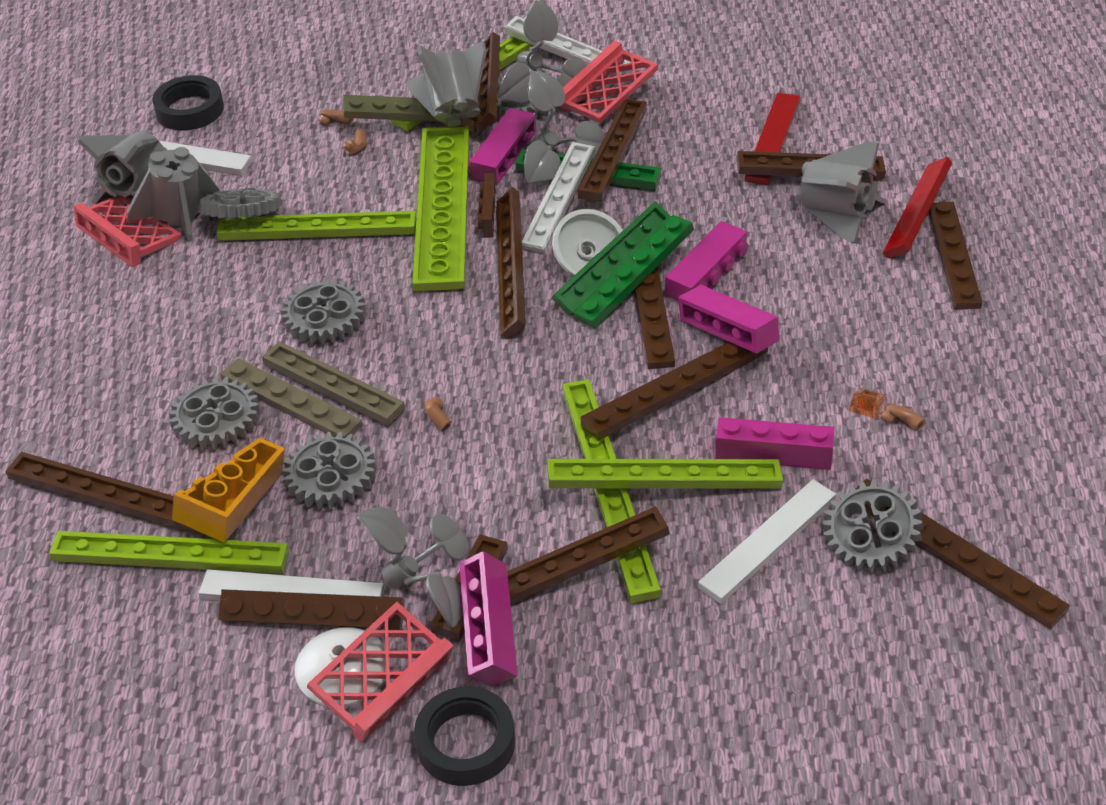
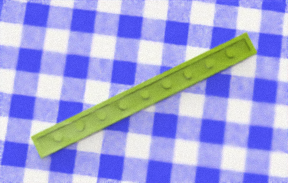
[562,379,661,604]

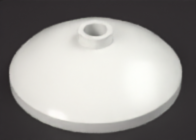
[552,209,623,276]
[295,627,390,707]

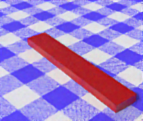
[745,92,800,185]
[882,156,952,258]

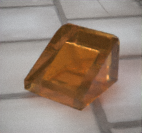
[849,388,886,419]

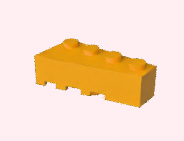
[172,437,285,543]

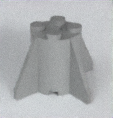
[407,41,487,127]
[78,129,167,204]
[796,141,886,243]
[127,147,221,242]

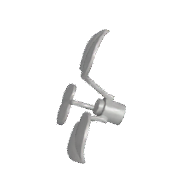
[498,0,587,103]
[524,71,605,183]
[356,507,469,629]

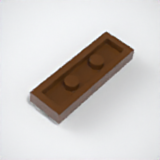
[478,173,496,238]

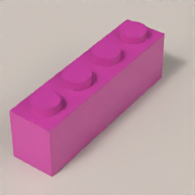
[468,108,536,185]
[665,221,748,301]
[678,285,779,354]
[715,417,835,470]
[459,551,518,686]

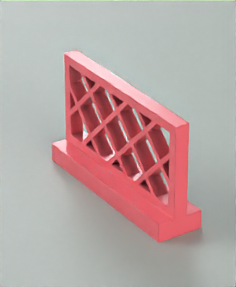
[559,40,658,124]
[73,195,181,268]
[307,602,454,743]

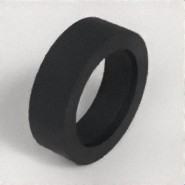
[152,75,224,131]
[414,686,516,786]

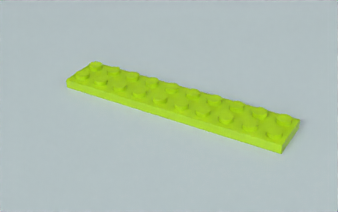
[412,126,470,291]

